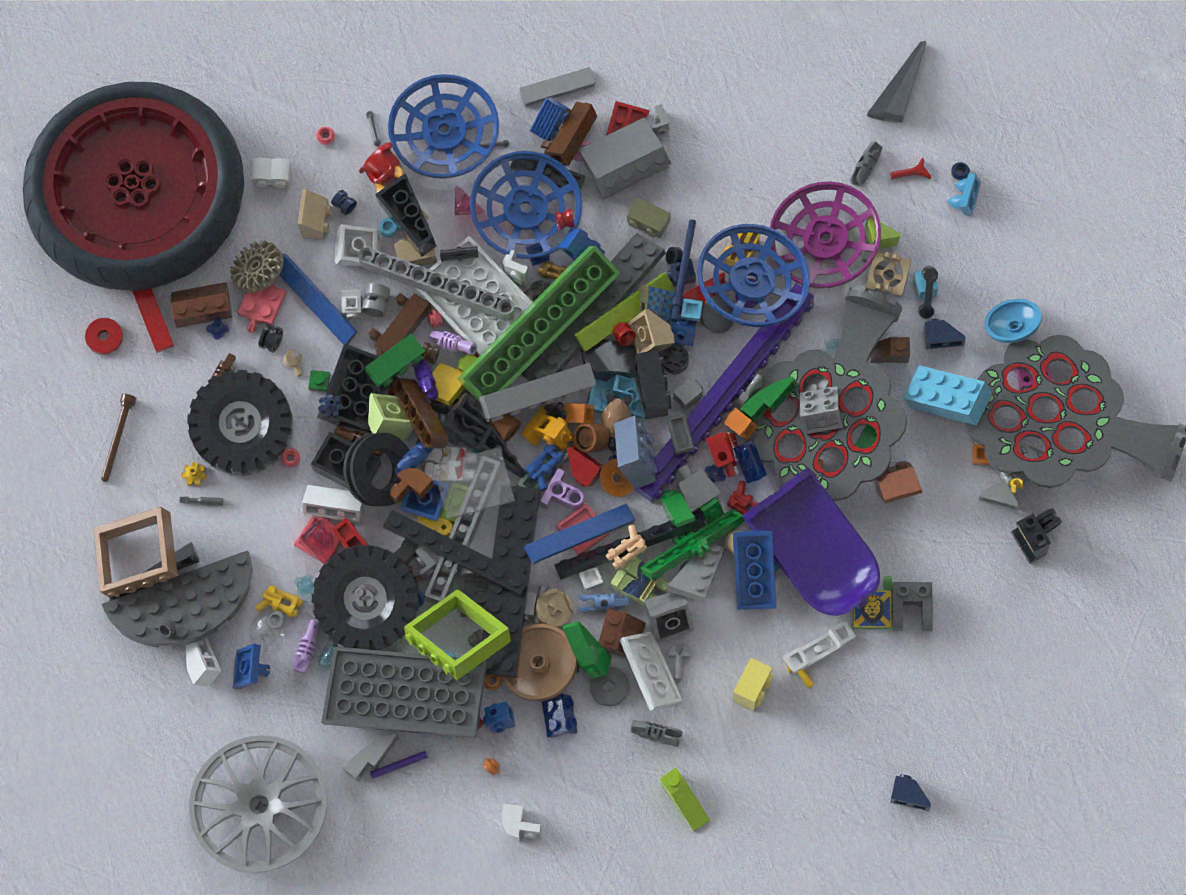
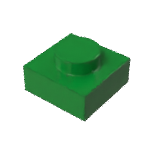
[308,370,331,392]
[699,497,724,524]

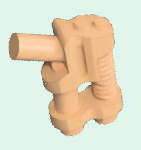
[605,525,647,570]

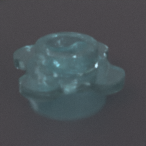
[294,574,314,596]

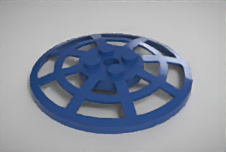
[388,74,499,179]
[470,151,582,259]
[697,224,810,327]

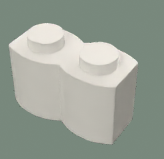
[251,158,292,188]

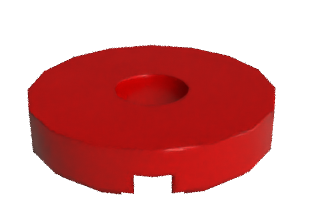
[85,318,123,355]

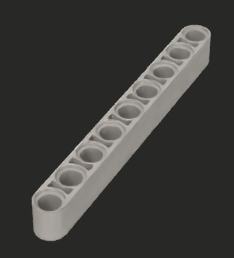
[358,247,516,321]

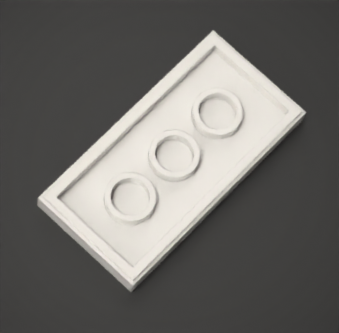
[620,631,683,711]

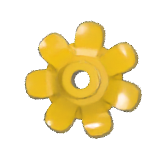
[182,462,207,486]

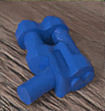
[525,445,565,491]

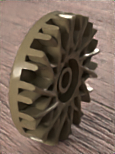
[230,240,283,293]

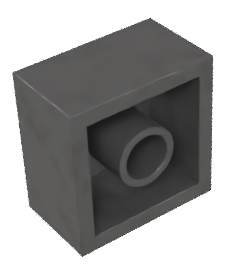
[644,592,694,643]

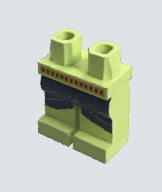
[610,556,670,607]

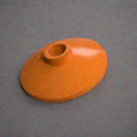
[599,458,634,497]

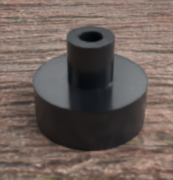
[666,247,683,265]

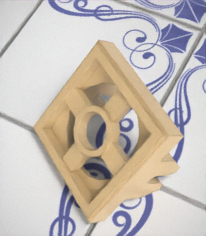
[866,252,912,297]

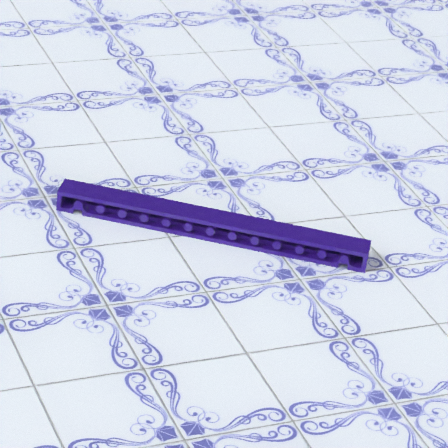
[634,283,814,503]

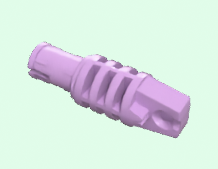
[430,330,477,355]
[293,620,320,674]

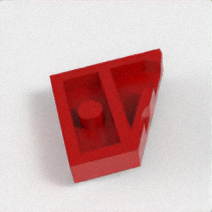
[606,101,650,136]

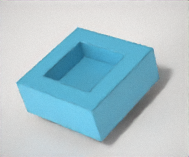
[681,299,703,322]

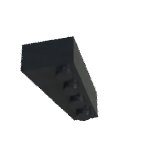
[375,173,437,257]

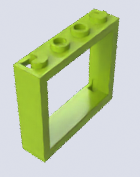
[404,589,511,680]

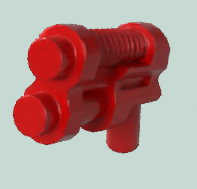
[727,480,758,515]

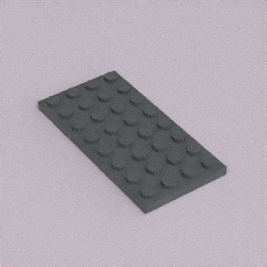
[321,647,488,739]

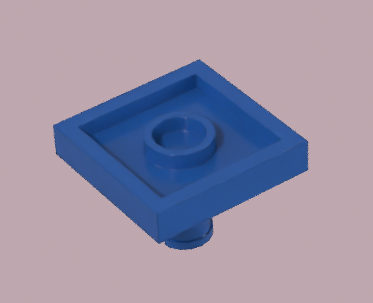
[232,644,270,690]

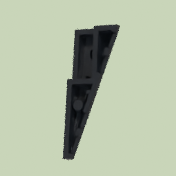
[441,393,527,478]

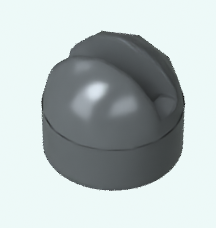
[158,620,176,638]

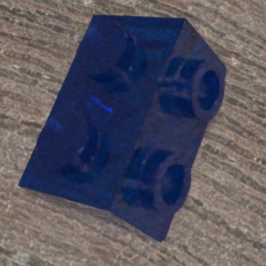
[733,439,767,484]
[541,693,577,738]

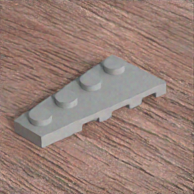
[666,543,725,603]

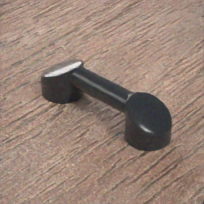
[918,266,938,319]

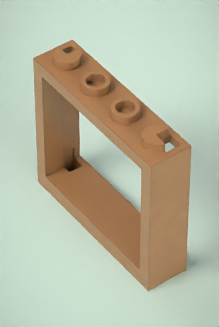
[93,506,178,597]

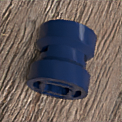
[331,189,357,215]

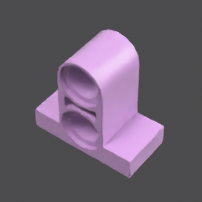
[540,469,584,511]

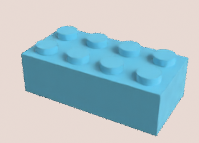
[903,365,992,426]

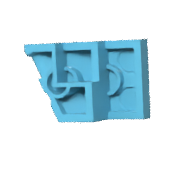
[587,374,645,419]

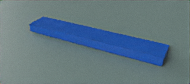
[280,253,358,345]
[524,503,635,564]

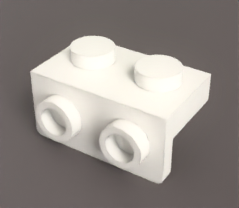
[503,250,530,287]

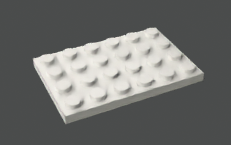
[416,236,533,356]

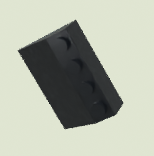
[317,343,393,433]

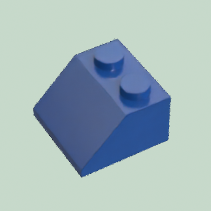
[400,480,450,522]

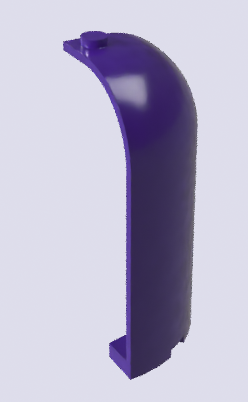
[742,467,880,616]

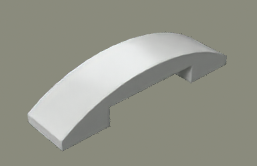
[783,621,856,673]

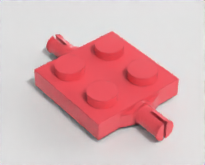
[237,279,287,333]

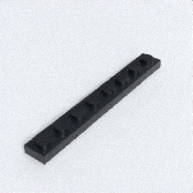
[383,510,530,596]
[554,511,705,580]

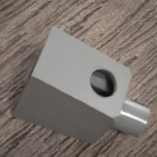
[676,464,721,512]

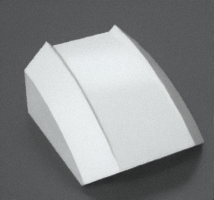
[334,224,382,266]

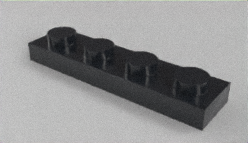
[510,151,586,192]

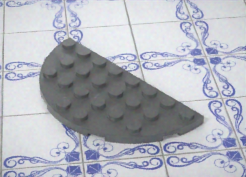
[102,550,253,647]

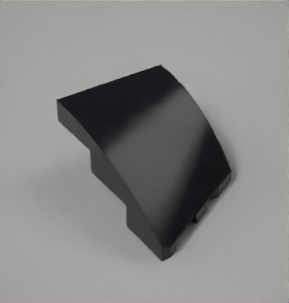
[580,340,635,382]

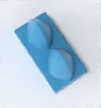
[947,173,981,216]

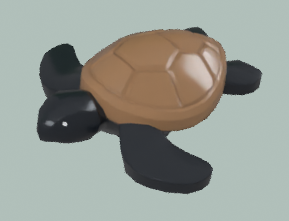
[593,393,632,451]

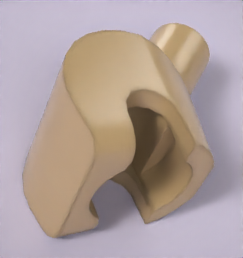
[283,349,303,377]

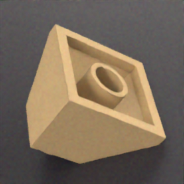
[628,309,675,353]

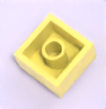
[733,658,774,711]

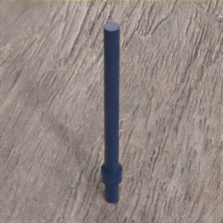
[670,219,696,322]

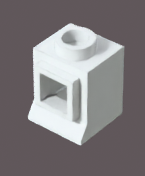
[341,290,362,320]

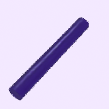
[370,751,428,779]

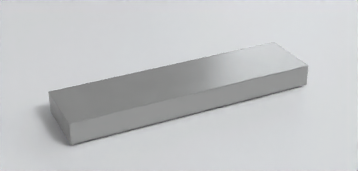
[520,67,595,106]

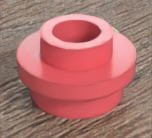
[316,127,335,145]
[427,309,442,328]
[281,448,301,467]

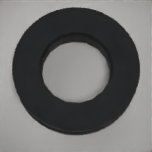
[343,433,410,507]

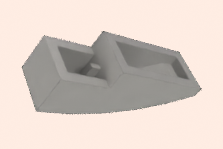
[344,732,399,781]

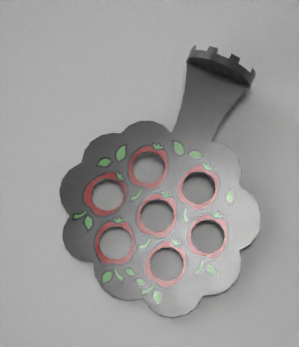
[746,286,907,501]
[965,335,1186,488]

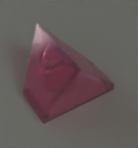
[454,186,485,215]
[299,518,336,564]

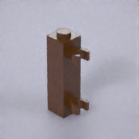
[540,102,598,166]
[368,293,431,356]

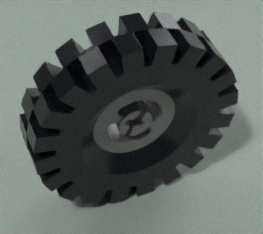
[187,370,293,476]
[312,545,420,650]

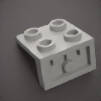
[800,386,843,434]

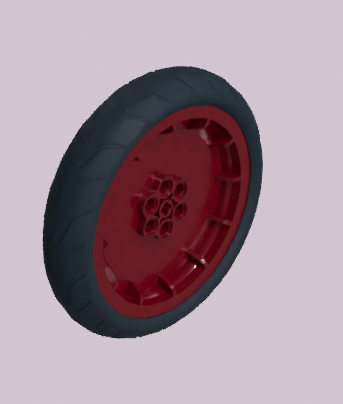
[23,81,244,291]

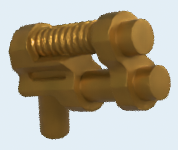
[538,261,568,280]

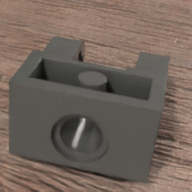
[892,582,933,632]

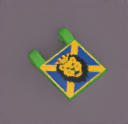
[853,576,892,629]

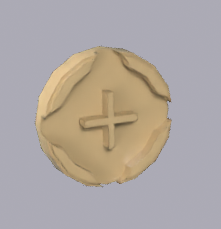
[535,589,574,628]

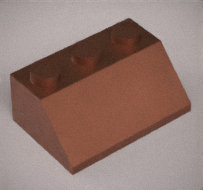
[171,282,233,328]

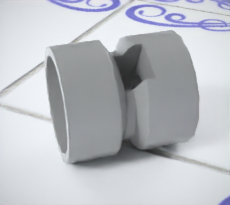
[361,283,390,317]

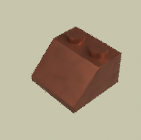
[874,461,923,503]
[599,608,646,658]

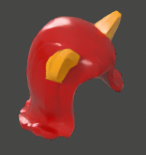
[359,142,404,192]

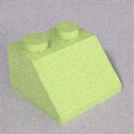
[368,393,413,440]

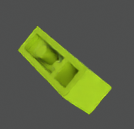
[660,768,710,831]

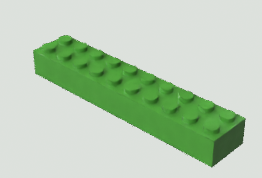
[457,246,620,404]

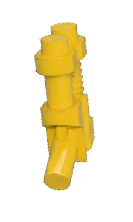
[255,585,304,618]

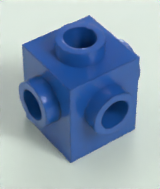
[670,318,697,346]
[483,701,515,733]

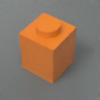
[564,403,595,424]
[724,408,758,441]

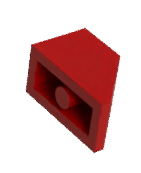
[567,445,603,487]

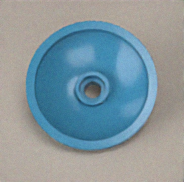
[985,299,1042,343]

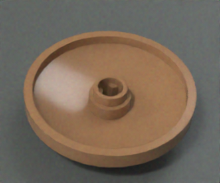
[502,624,578,701]

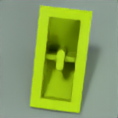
[864,217,901,249]

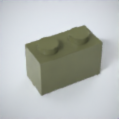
[627,197,671,238]

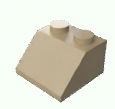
[298,189,332,240]

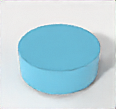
[379,218,398,238]

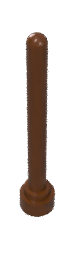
[101,393,137,482]

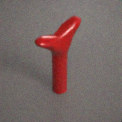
[890,158,931,179]

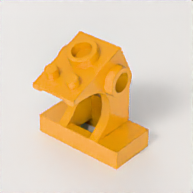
[521,404,573,452]

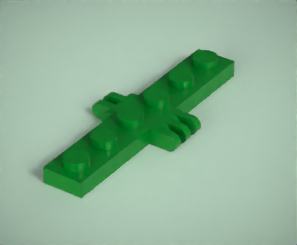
[640,509,745,580]

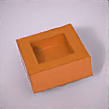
[972,444,990,465]

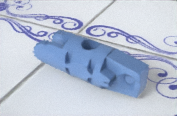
[578,593,629,612]

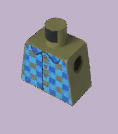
[639,284,676,321]

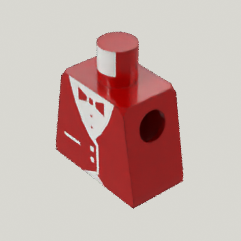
[706,432,742,477]

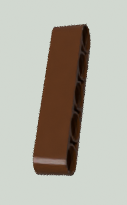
[392,378,448,449]

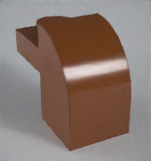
[390,468,434,504]

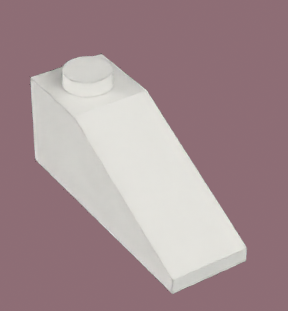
[186,637,221,686]

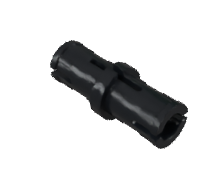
[440,246,479,262]

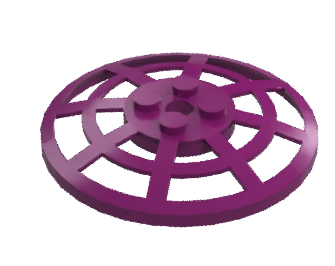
[770,181,881,289]

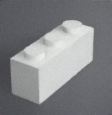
[303,485,365,523]

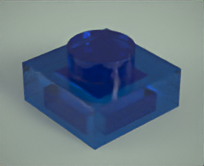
[526,243,550,266]

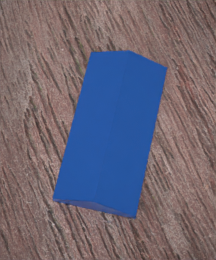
[733,530,777,610]

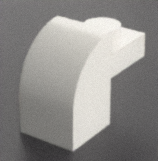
[501,804,541,841]

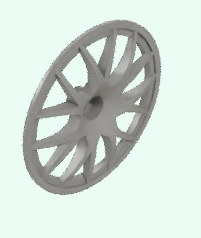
[189,735,328,873]

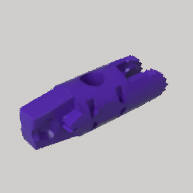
[413,359,439,400]

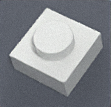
[578,567,603,591]

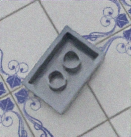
[614,416,657,489]

